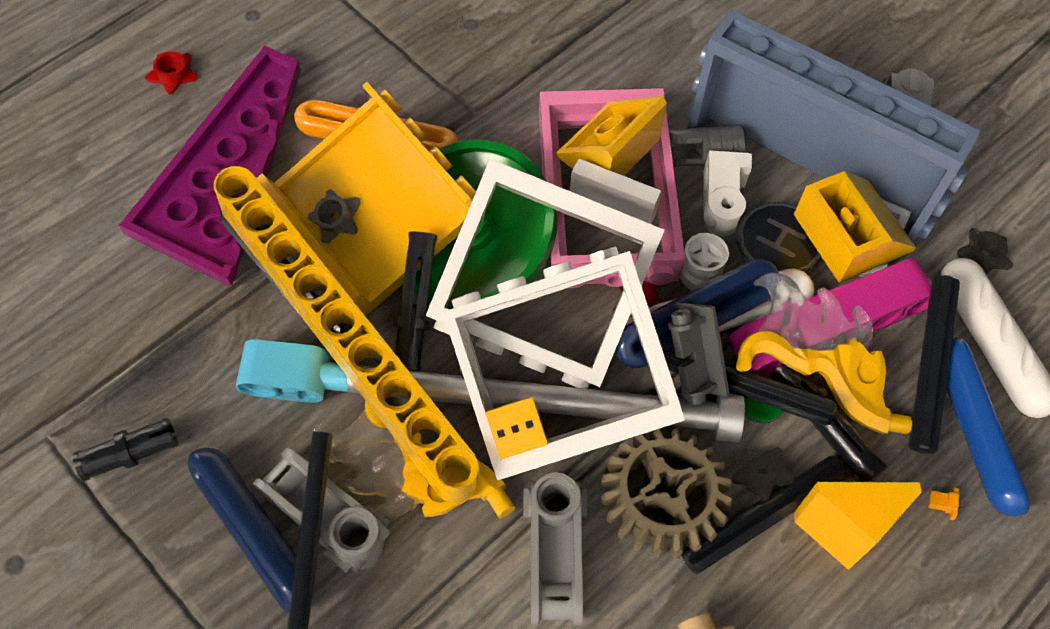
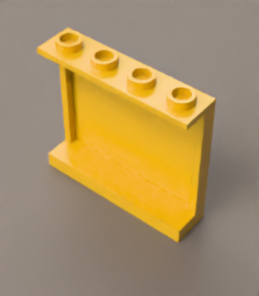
[256,82,476,316]

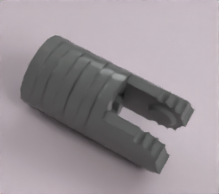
[669,125,745,166]

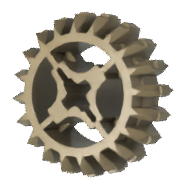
[601,428,733,559]

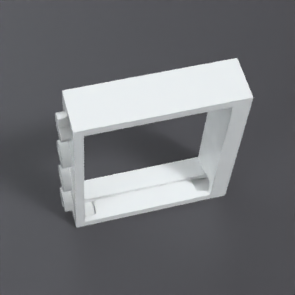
[426,159,665,389]
[443,247,685,481]

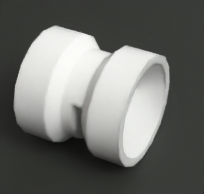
[680,233,729,290]

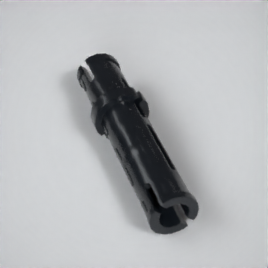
[393,231,437,371]
[770,364,887,482]

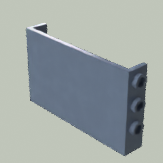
[685,10,981,242]

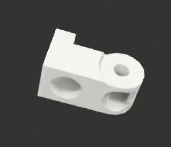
[703,150,752,237]

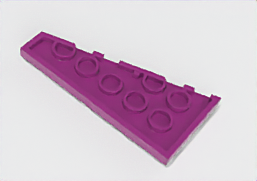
[119,45,301,288]

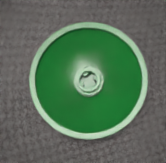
[414,140,558,309]

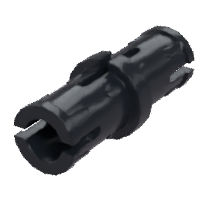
[72,418,178,481]

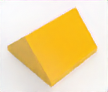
[556,96,667,176]
[794,482,922,570]

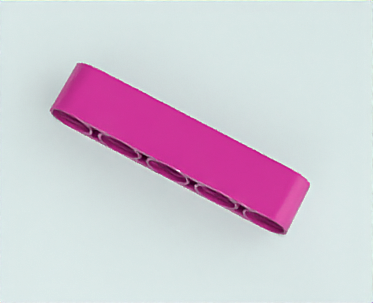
[728,258,932,377]

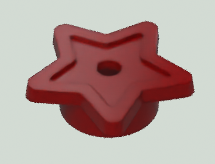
[145,51,198,95]

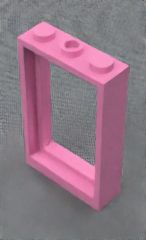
[539,89,685,288]

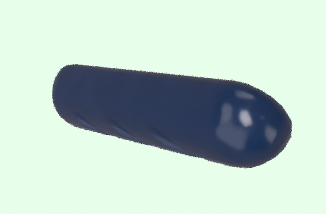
[615,258,780,368]
[187,448,314,613]

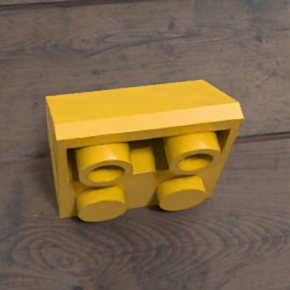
[794,171,916,283]

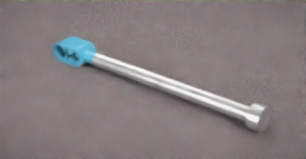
[235,340,745,442]

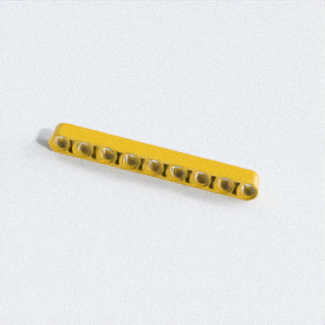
[214,166,479,503]

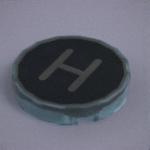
[735,202,821,275]

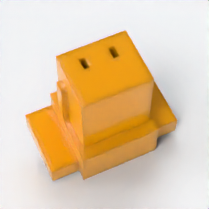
[928,488,961,520]

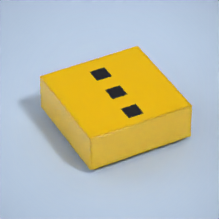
[485,396,548,460]

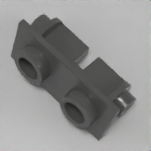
[668,303,730,405]

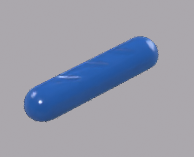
[946,337,1030,517]

